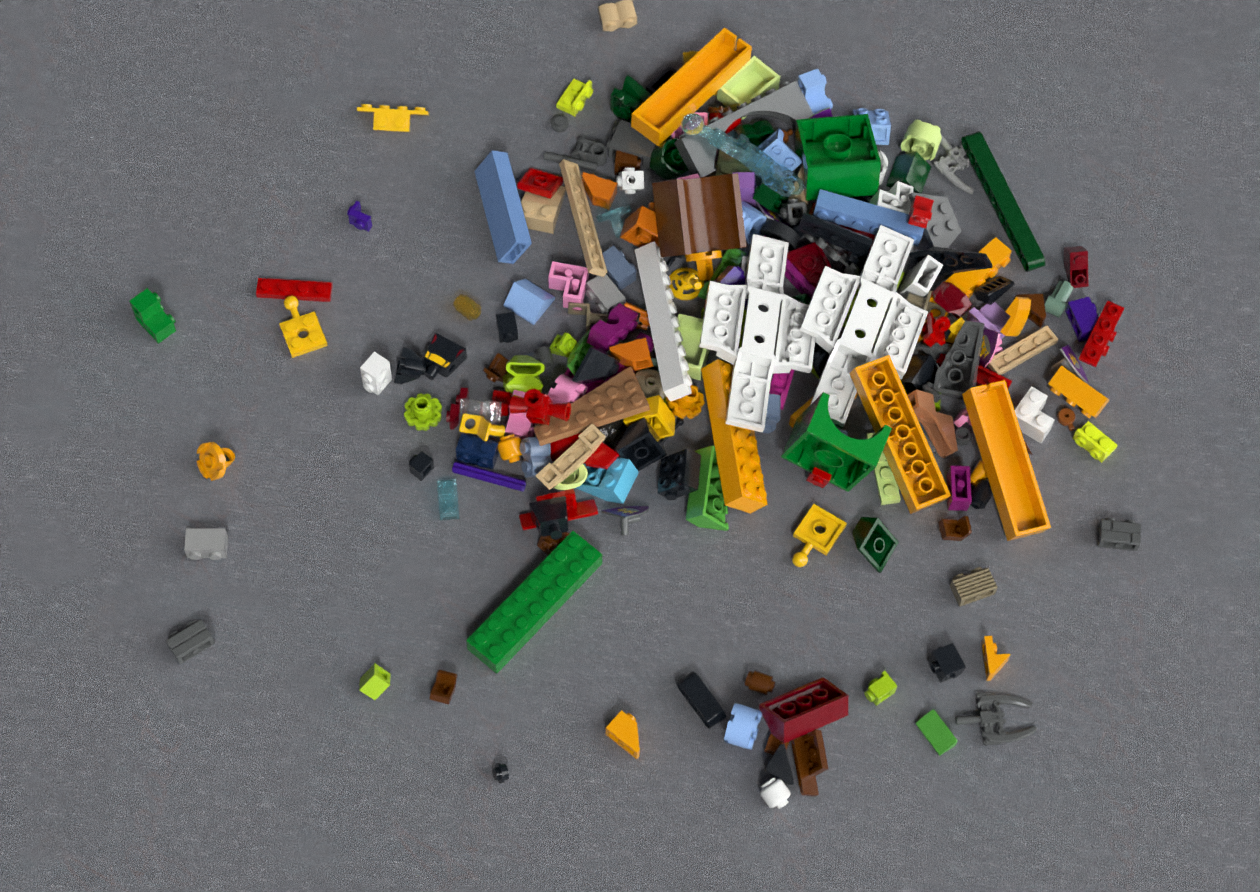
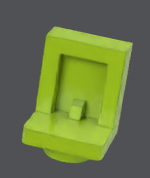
[549,332,577,358]

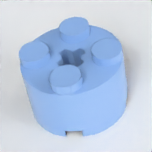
[724,703,762,750]

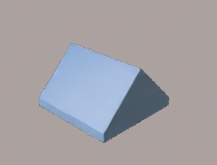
[504,279,555,325]

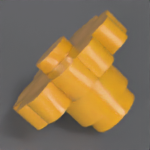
[666,385,705,419]

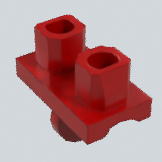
[922,312,951,347]

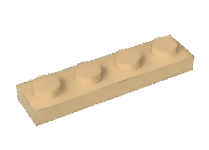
[988,326,1058,375]

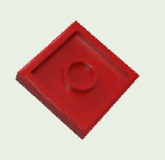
[517,168,563,199]

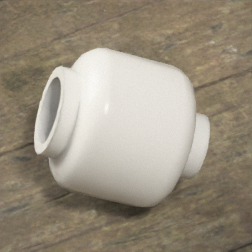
[760,777,791,809]

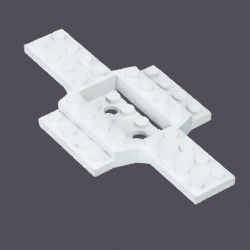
[799,225,928,427]
[699,234,815,433]

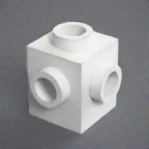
[616,168,644,194]

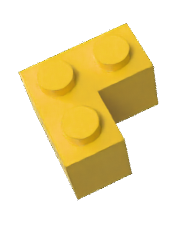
[623,395,675,439]

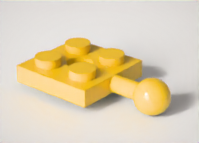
[279,296,328,358]
[792,504,847,567]

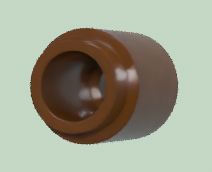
[745,670,776,696]

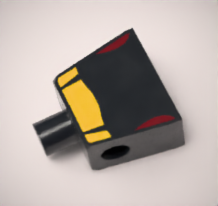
[424,333,467,380]

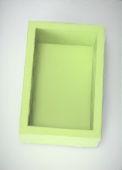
[717,56,780,120]
[677,314,710,381]

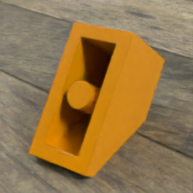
[606,710,640,760]

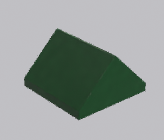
[886,151,931,193]

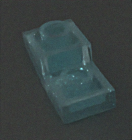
[437,479,460,520]

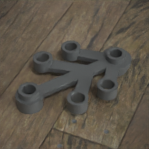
[805,234,861,276]

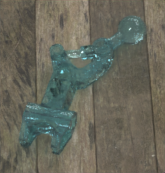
[681,113,805,197]

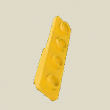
[357,104,430,132]

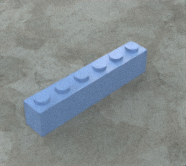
[813,189,924,247]

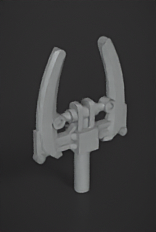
[933,134,974,194]

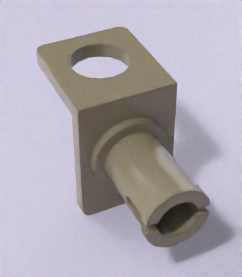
[907,291,946,319]
[568,303,608,333]

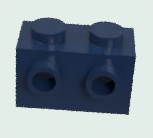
[456,433,499,470]

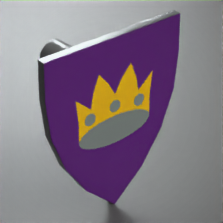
[601,506,649,535]

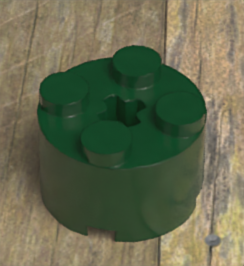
[649,138,688,180]

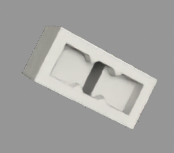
[360,352,392,395]

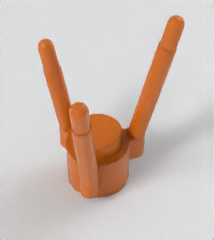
[624,302,650,330]

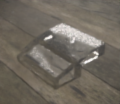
[458,398,502,440]

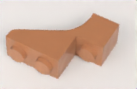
[907,389,958,458]

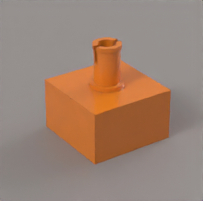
[620,202,659,247]

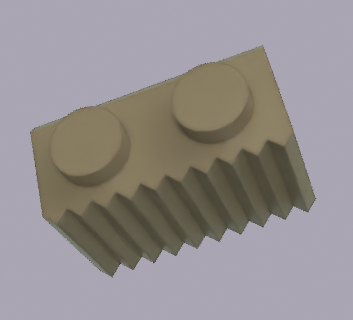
[950,567,998,607]

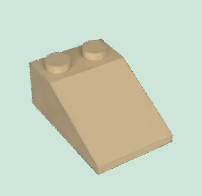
[521,186,566,234]

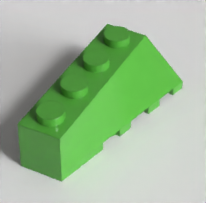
[686,445,729,531]

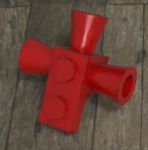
[510,389,571,425]

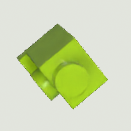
[864,671,897,706]

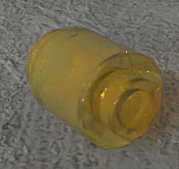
[453,294,481,321]

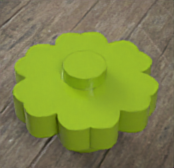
[404,393,442,431]

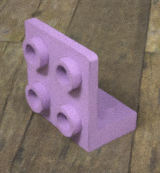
[966,302,1011,339]

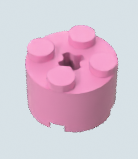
[548,374,587,404]

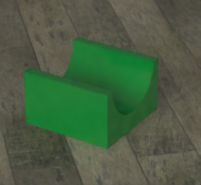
[795,114,881,201]
[781,392,892,492]

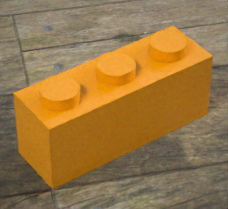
[1048,365,1109,419]

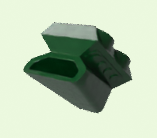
[610,75,652,123]

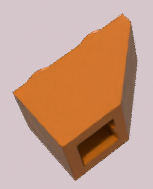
[582,172,617,210]
[609,338,653,371]

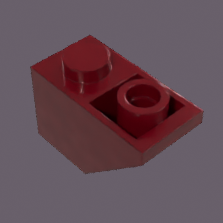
[1064,246,1089,288]

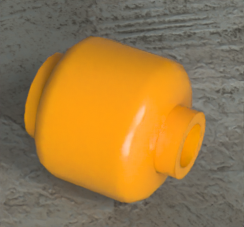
[498,434,522,463]

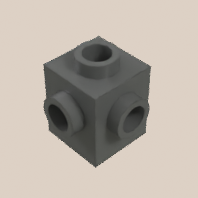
[780,198,808,225]

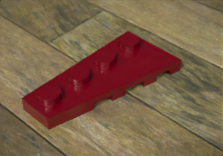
[787,242,832,289]

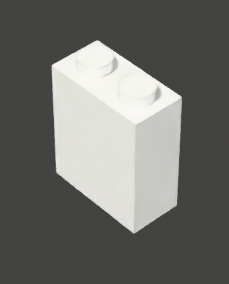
[897,255,943,300]

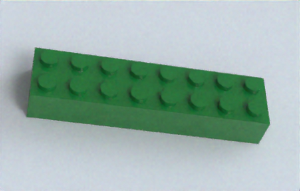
[466,531,603,674]

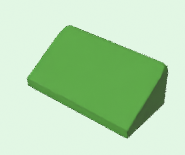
[915,709,958,756]

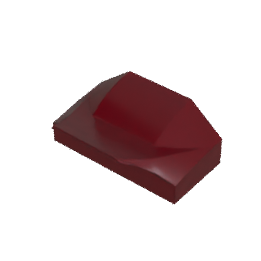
[931,281,972,319]

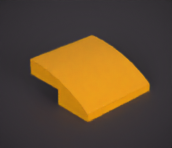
[1000,297,1031,337]

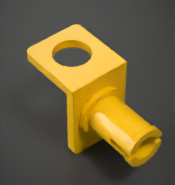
[459,413,505,441]

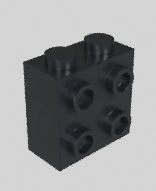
[658,448,701,500]

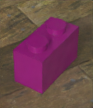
[946,466,972,511]

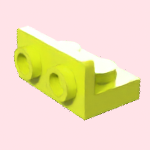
[556,79,594,116]
[1072,421,1118,463]

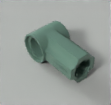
[1045,281,1074,318]

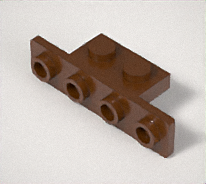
[791,730,829,797]

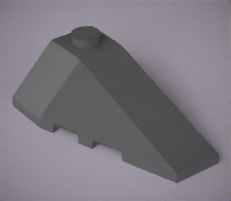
[933,320,985,400]

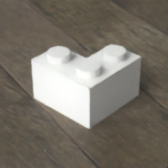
[869,181,914,214]
[1015,386,1055,443]

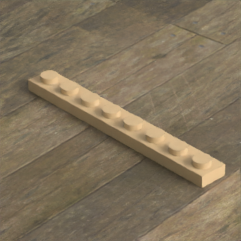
[559,159,608,277]

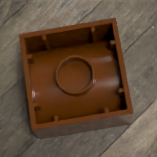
[652,173,747,257]

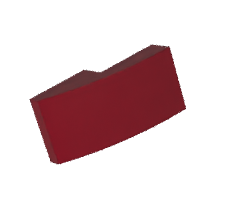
[446,388,469,430]

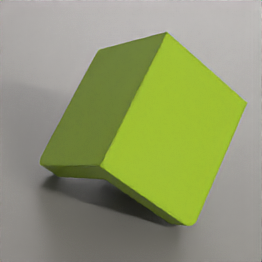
[359,663,391,700]

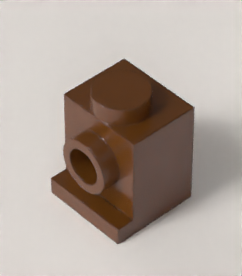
[615,150,641,175]

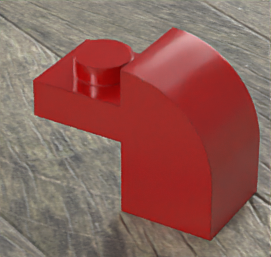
[908,195,934,229]

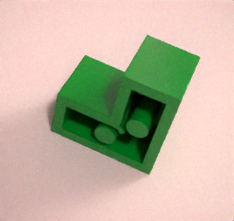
[129,288,176,344]

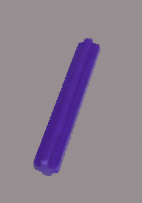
[452,462,527,492]

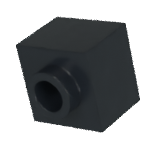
[409,451,434,481]

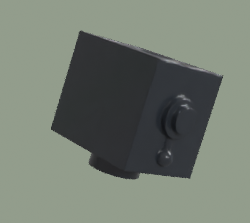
[928,643,966,683]

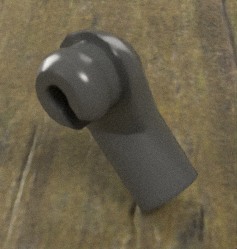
[921,382,941,403]

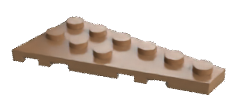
[534,366,650,446]

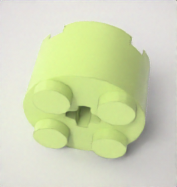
[901,120,942,161]

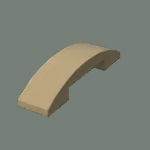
[536,423,606,490]

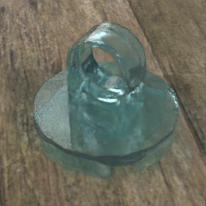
[595,204,632,238]

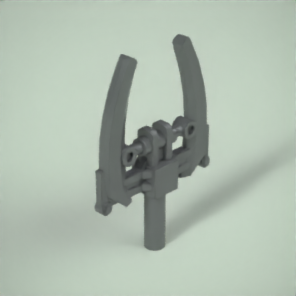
[955,693,1037,746]

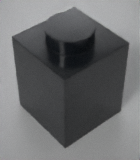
[496,312,518,343]

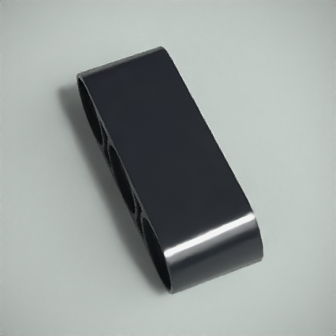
[676,671,726,729]

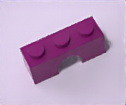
[587,303,638,352]

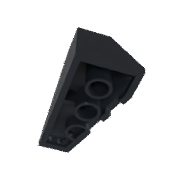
[909,247,993,275]

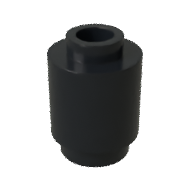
[970,480,993,509]

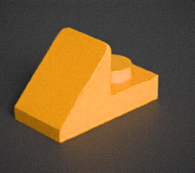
[981,636,1010,681]

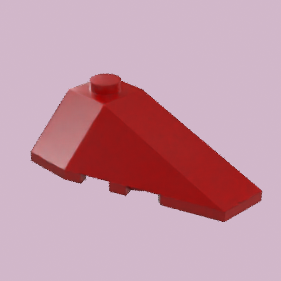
[550,433,619,469]

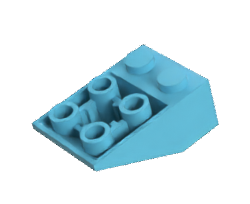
[576,457,639,504]

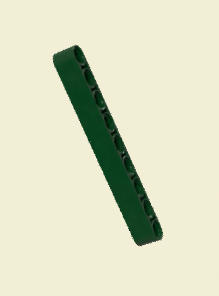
[961,131,1045,272]

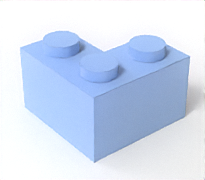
[798,69,833,114]

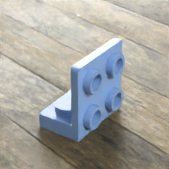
[853,108,891,145]
[752,128,802,183]

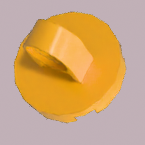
[685,250,722,281]
[197,442,235,481]

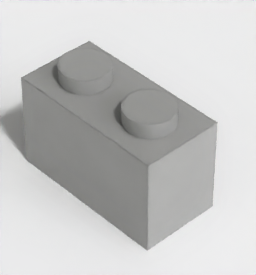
[585,274,626,317]
[184,528,228,560]

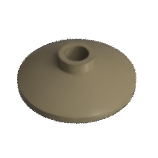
[635,369,666,399]

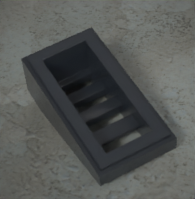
[975,276,1014,305]

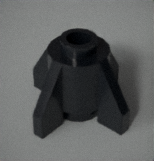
[394,347,426,384]

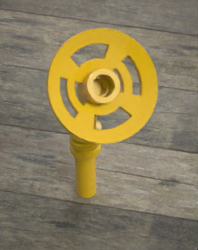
[669,268,704,301]

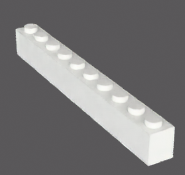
[635,241,692,402]

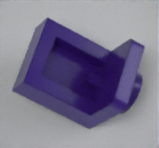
[347,201,372,232]

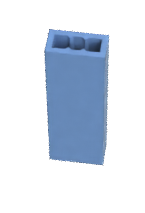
[474,150,532,264]

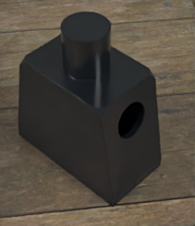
[529,496,568,539]

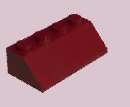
[759,677,849,743]

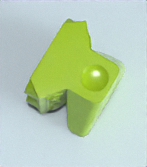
[502,355,545,393]

